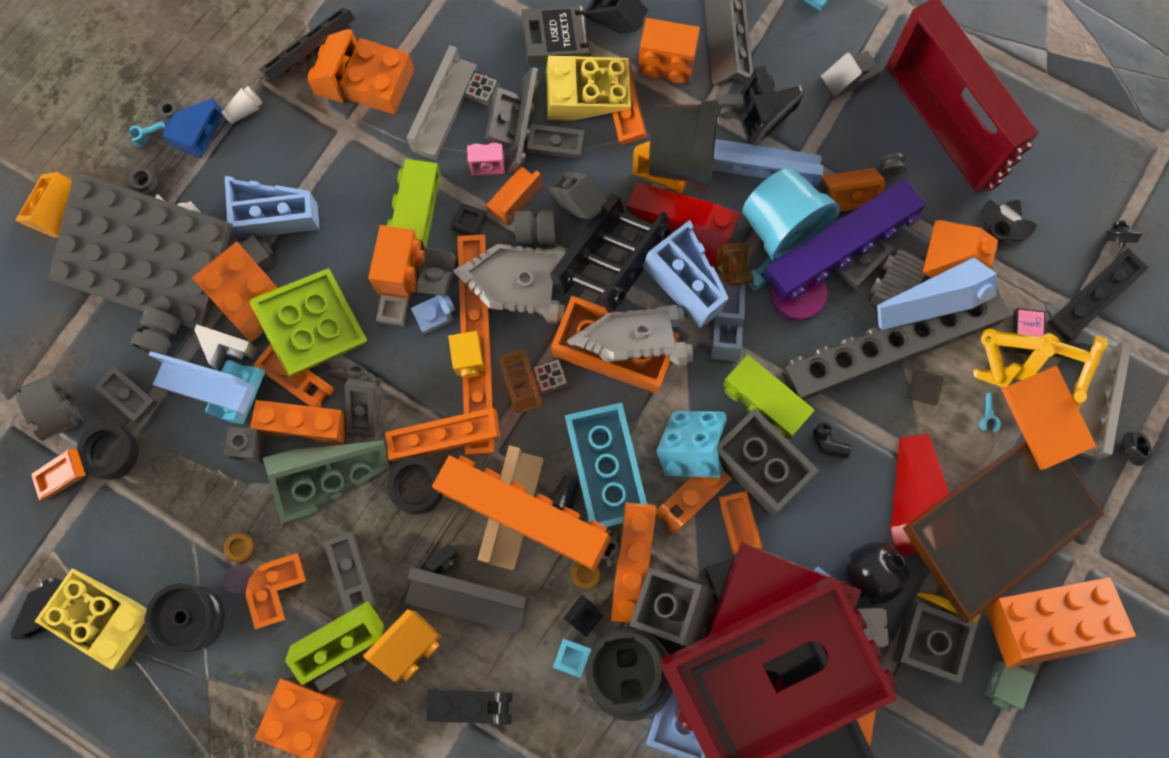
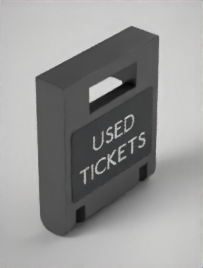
[521,6,591,63]

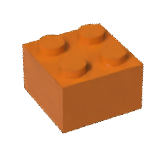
[638,18,700,84]
[339,38,414,115]
[368,225,424,301]
[255,678,344,758]

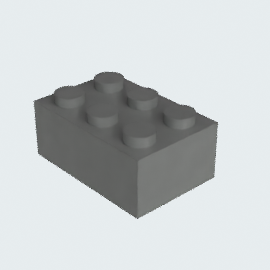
[717,408,819,516]

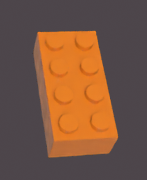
[551,296,680,395]
[985,577,1136,669]

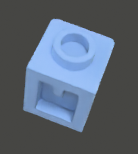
[411,295,455,335]

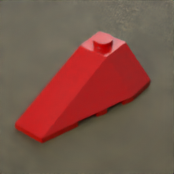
[626,182,741,271]
[890,433,964,556]

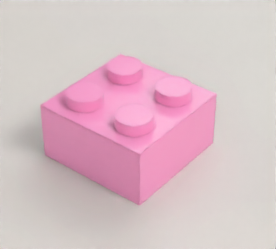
[467,143,505,176]

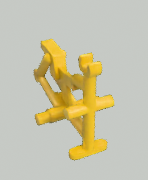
[973,328,1108,410]

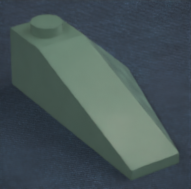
[263,440,389,523]

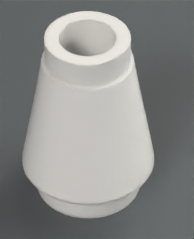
[221,86,263,124]

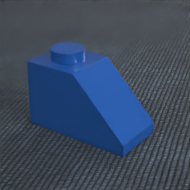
[163,99,223,158]

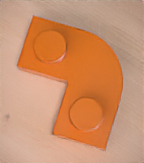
[246,553,306,629]

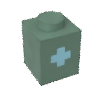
[984,661,1035,712]

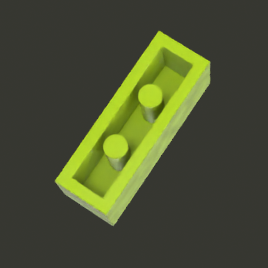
[387,159,441,250]
[723,354,815,441]
[285,601,384,685]

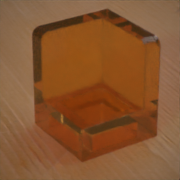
[715,241,755,286]

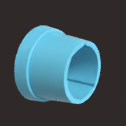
[742,168,840,262]

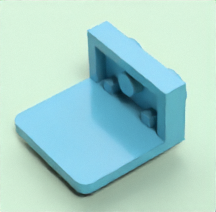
[656,411,727,478]

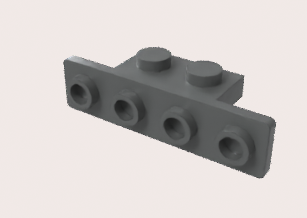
[485,67,539,174]

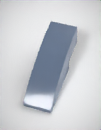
[711,271,746,362]

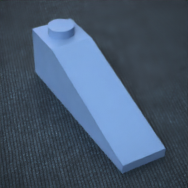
[877,258,997,330]

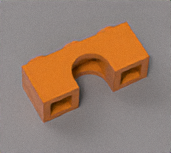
[250,400,346,445]

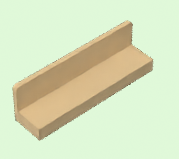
[477,445,544,570]

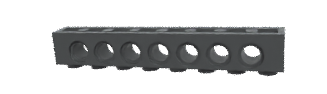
[782,289,1011,401]

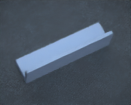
[712,139,824,187]
[149,351,256,414]

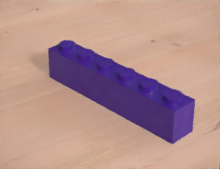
[764,179,926,302]

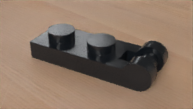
[426,690,513,724]

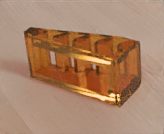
[498,348,543,413]

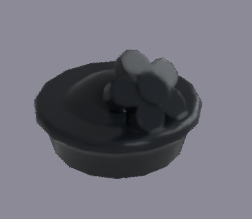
[1105,220,1143,248]
[1120,431,1152,466]

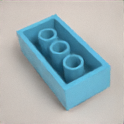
[565,402,647,531]

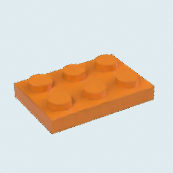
[192,241,278,343]

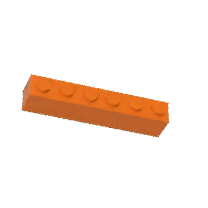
[432,455,611,571]

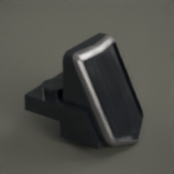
[740,66,804,146]

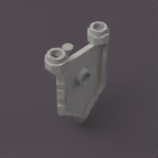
[453,244,567,324]
[567,305,693,366]

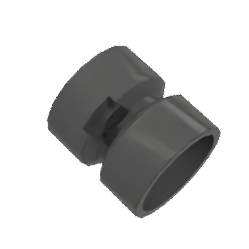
[514,209,556,247]
[130,307,181,356]

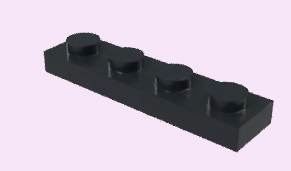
[259,7,355,81]
[1047,248,1149,341]

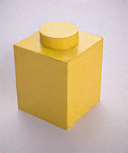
[448,331,485,378]

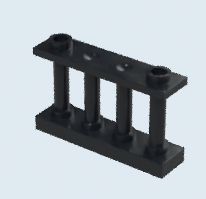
[550,193,671,313]

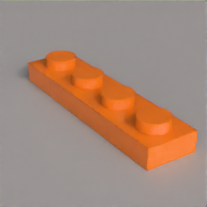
[385,408,501,462]
[610,502,657,623]

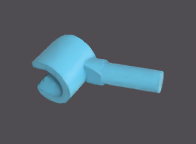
[129,121,165,147]
[746,257,773,291]
[979,393,1001,432]

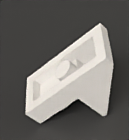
[195,325,257,371]

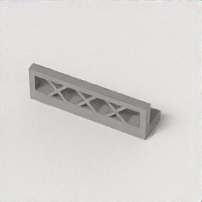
[406,45,478,160]
[1078,342,1132,460]

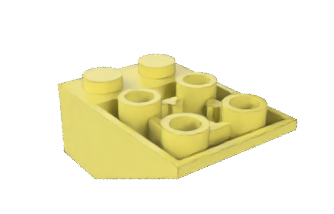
[545,56,631,121]
[35,569,147,670]

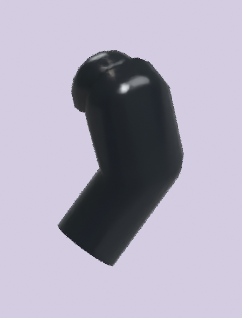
[813,422,851,459]

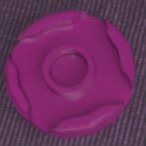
[770,281,828,321]

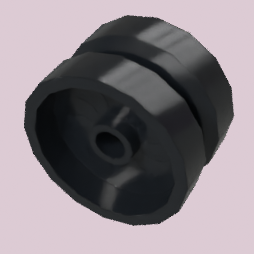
[144,583,225,652]

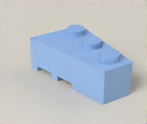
[225,176,320,239]
[643,220,729,329]

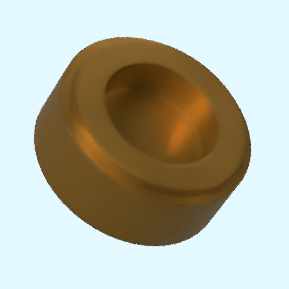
[224,533,256,563]
[571,563,601,590]

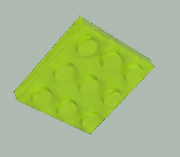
[250,268,367,378]

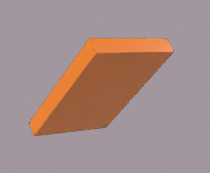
[1001,365,1096,470]

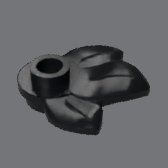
[981,199,1037,246]

